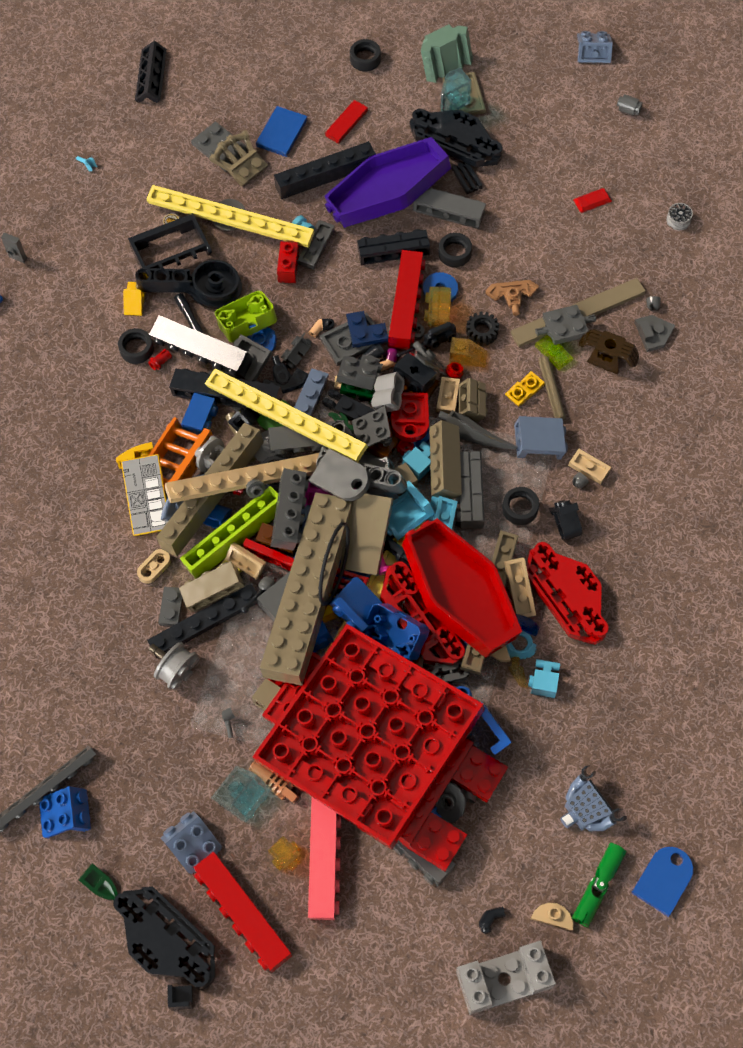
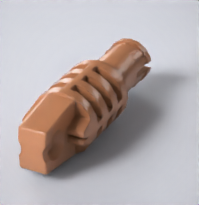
[249,761,299,803]

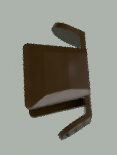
[579,329,639,374]

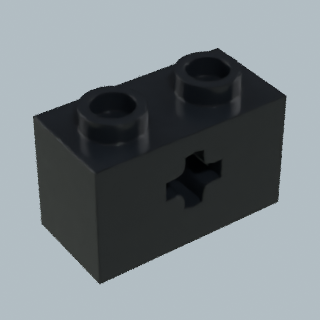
[393,353,437,393]

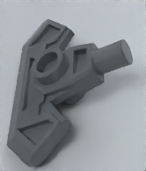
[413,341,447,375]

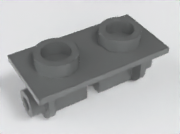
[281,332,312,370]

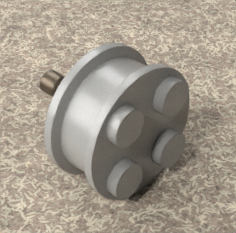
[149,642,200,690]

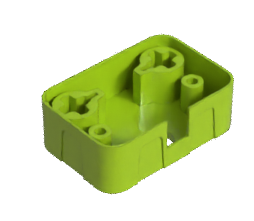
[214,291,277,343]

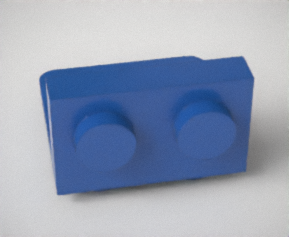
[329,577,382,632]
[39,786,91,838]

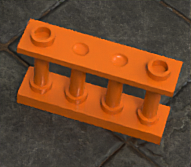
[148,417,213,485]

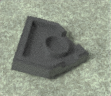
[634,315,675,352]

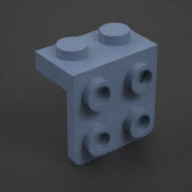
[161,811,222,874]

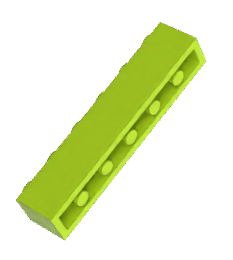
[180,486,278,579]

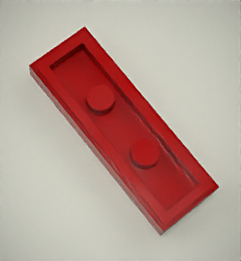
[325,100,368,144]
[243,538,294,571]

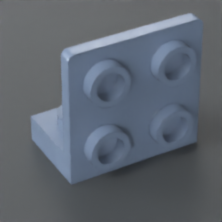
[577,31,613,63]

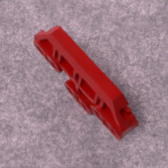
[526,542,608,645]
[380,561,465,666]

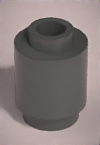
[617,94,643,116]

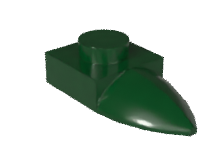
[78,863,118,900]

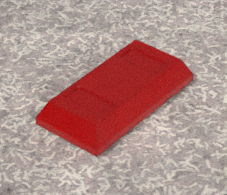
[573,188,612,213]

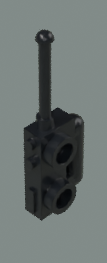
[396,322,456,358]

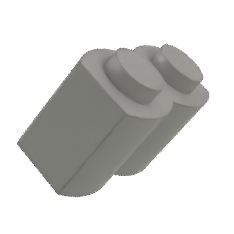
[371,372,404,412]

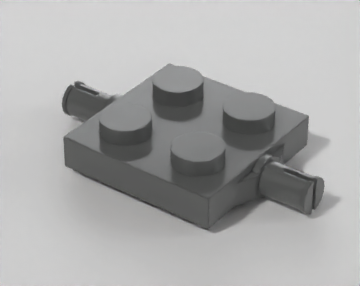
[535,305,596,345]

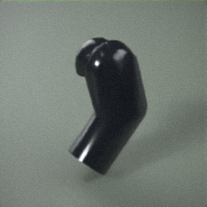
[479,906,506,934]

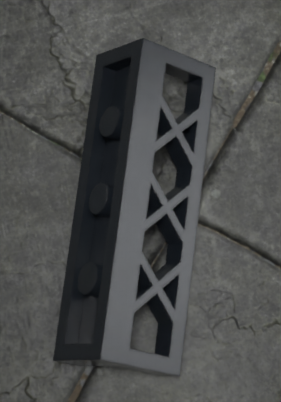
[135,40,167,103]

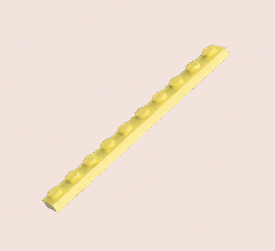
[146,185,315,248]
[205,369,368,463]

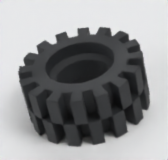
[466,311,499,346]

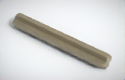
[538,356,565,420]

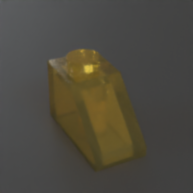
[449,337,487,368]

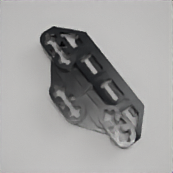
[409,109,503,167]
[113,886,215,990]

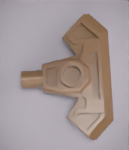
[485,280,539,316]

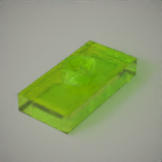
[535,334,573,371]

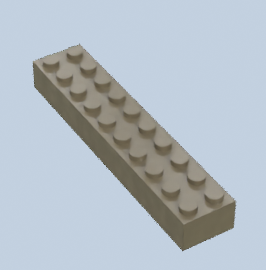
[260,492,353,686]

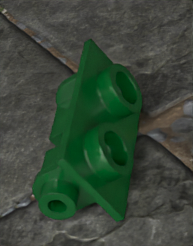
[340,383,375,403]

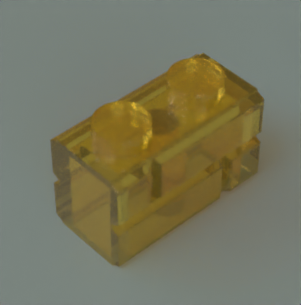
[424,287,451,327]

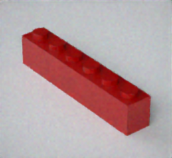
[388,250,426,350]
[193,851,292,973]

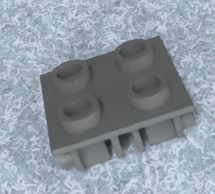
[352,406,392,447]

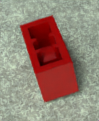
[277,241,299,283]

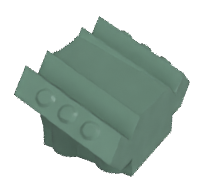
[421,24,473,83]

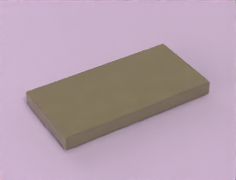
[339,494,394,576]

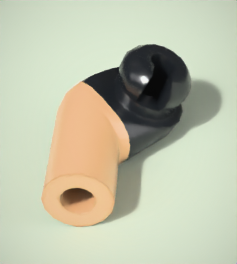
[309,318,335,338]

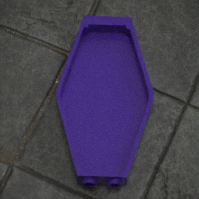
[324,137,451,228]

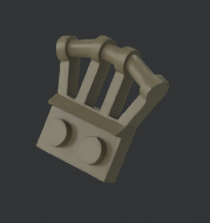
[209,130,268,187]

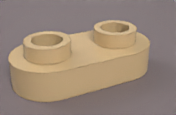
[137,549,171,584]

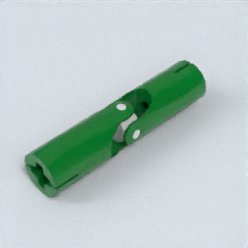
[572,843,627,928]

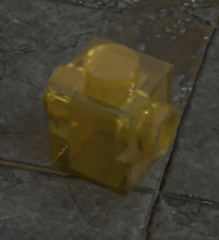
[268,836,301,872]

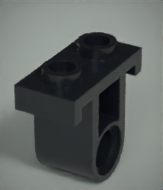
[549,500,583,541]

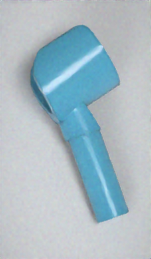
[76,156,97,171]

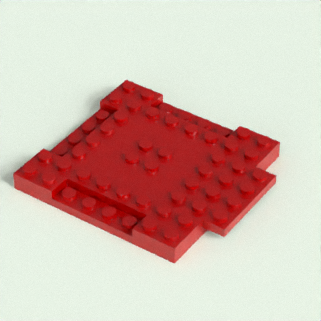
[252,624,485,850]

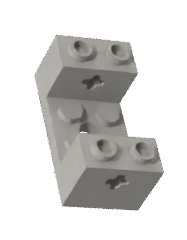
[456,940,556,1015]

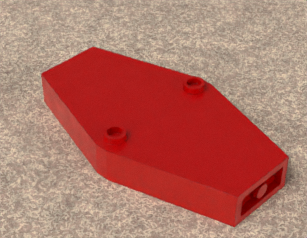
[402,518,522,658]

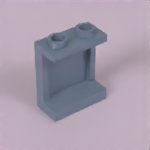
[514,416,568,460]

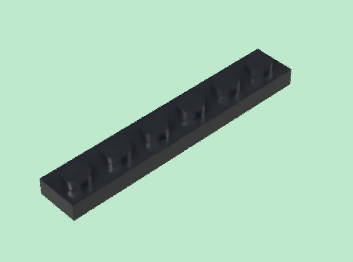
[147,583,258,658]

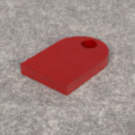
[391,392,429,442]

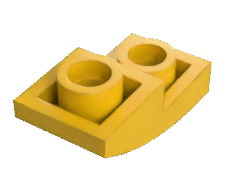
[505,371,545,407]
[116,442,154,469]

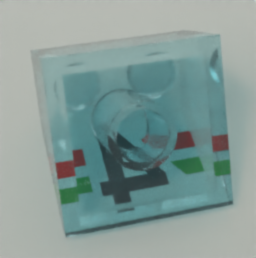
[440,67,471,111]
[211,765,272,822]

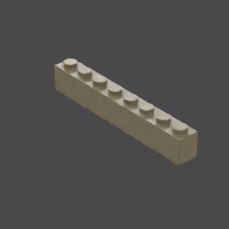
[156,423,264,557]

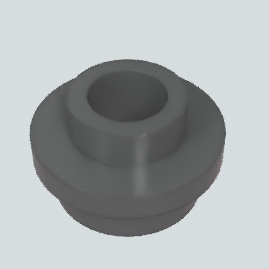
[246,479,265,498]

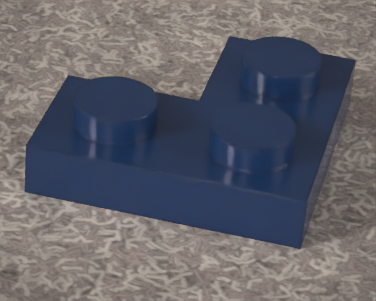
[346,311,389,348]

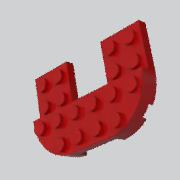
[399,739,508,872]

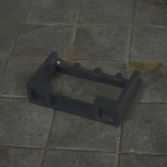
[128,213,212,269]

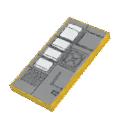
[121,454,168,536]

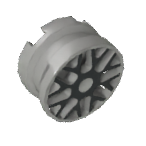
[666,203,693,230]

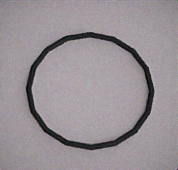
[318,522,350,606]

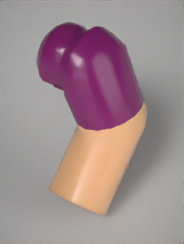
[380,348,398,372]

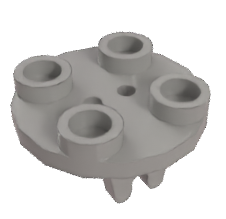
[195,436,225,473]

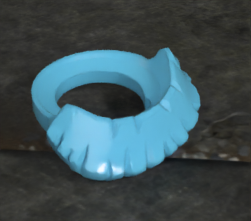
[506,631,537,659]

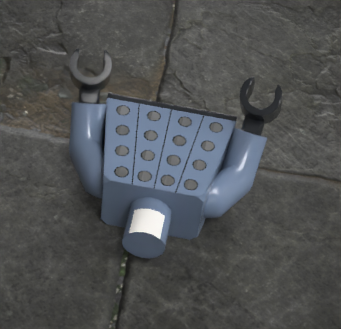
[560,765,627,831]

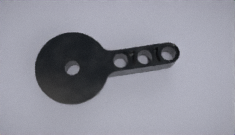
[135,260,242,309]

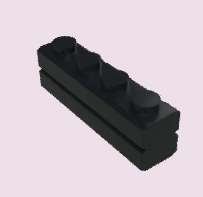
[357,229,430,265]

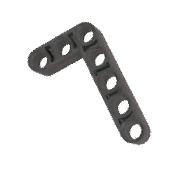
[316,420,407,494]

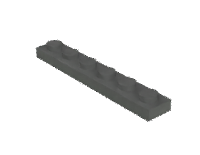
[0,745,96,832]

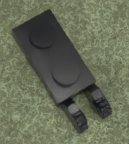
[322,389,375,421]

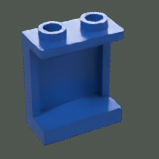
[481,702,512,755]

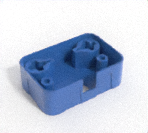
[362,603,429,662]

